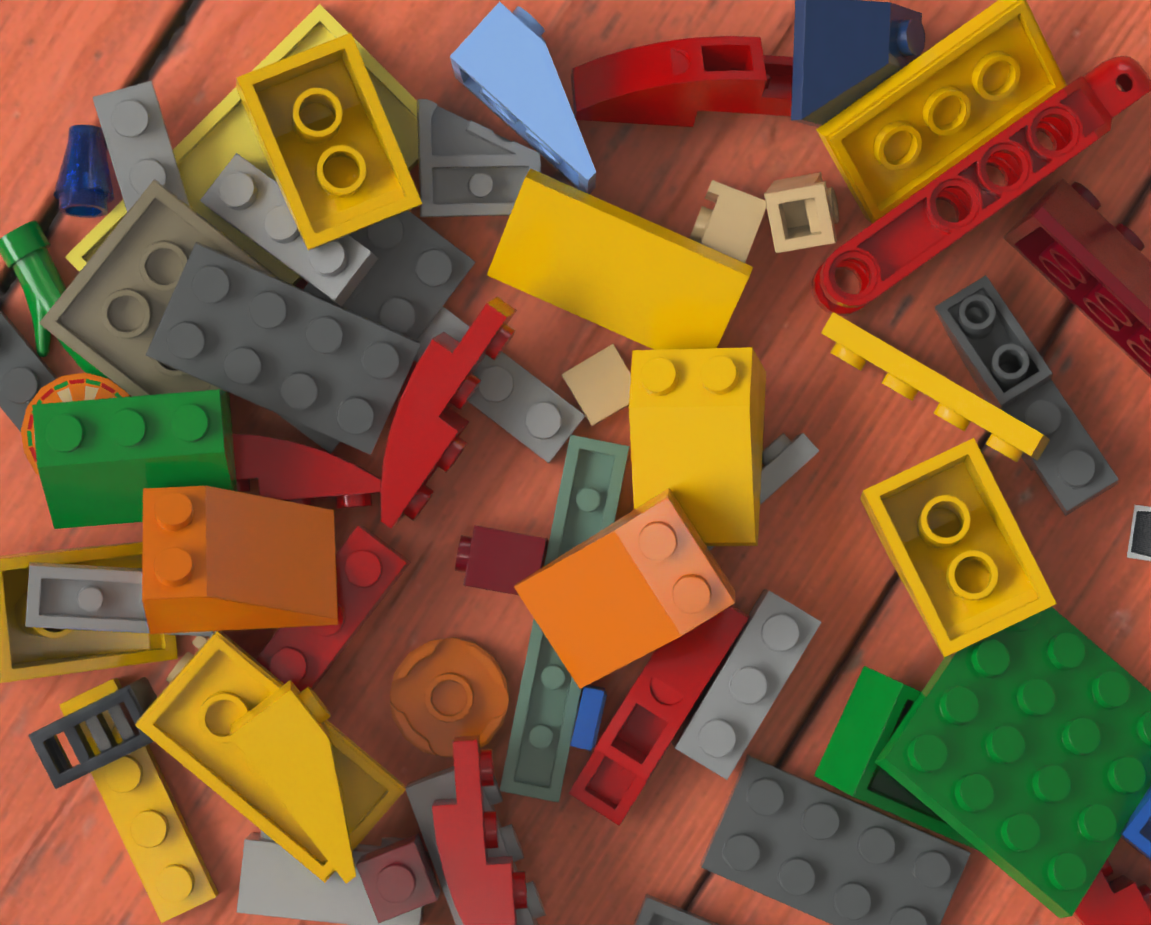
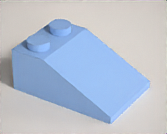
[450,1,596,194]

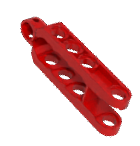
[812,56,1151,316]

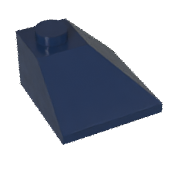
[791,0,925,128]

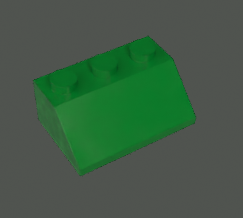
[32,389,237,529]

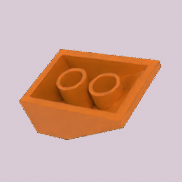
[142,486,338,634]
[514,488,735,689]

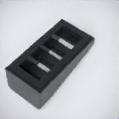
[28,677,157,789]

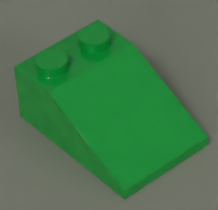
[814,666,979,851]

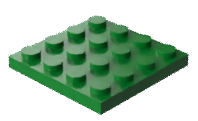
[875,607,1151,918]

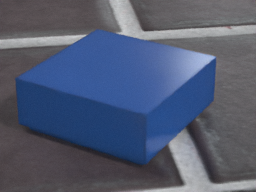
[570,684,607,751]

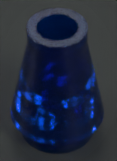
[53,125,114,218]

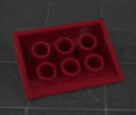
[1003,178,1151,378]

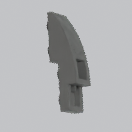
[935,275,1119,516]

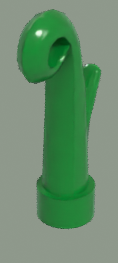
[0,220,108,378]

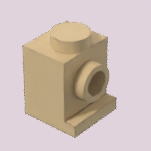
[764,172,839,253]
[689,180,767,263]

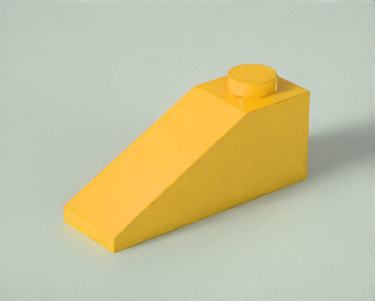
[230,680,356,884]

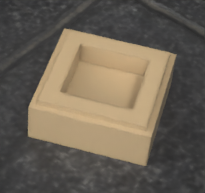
[561,344,631,426]

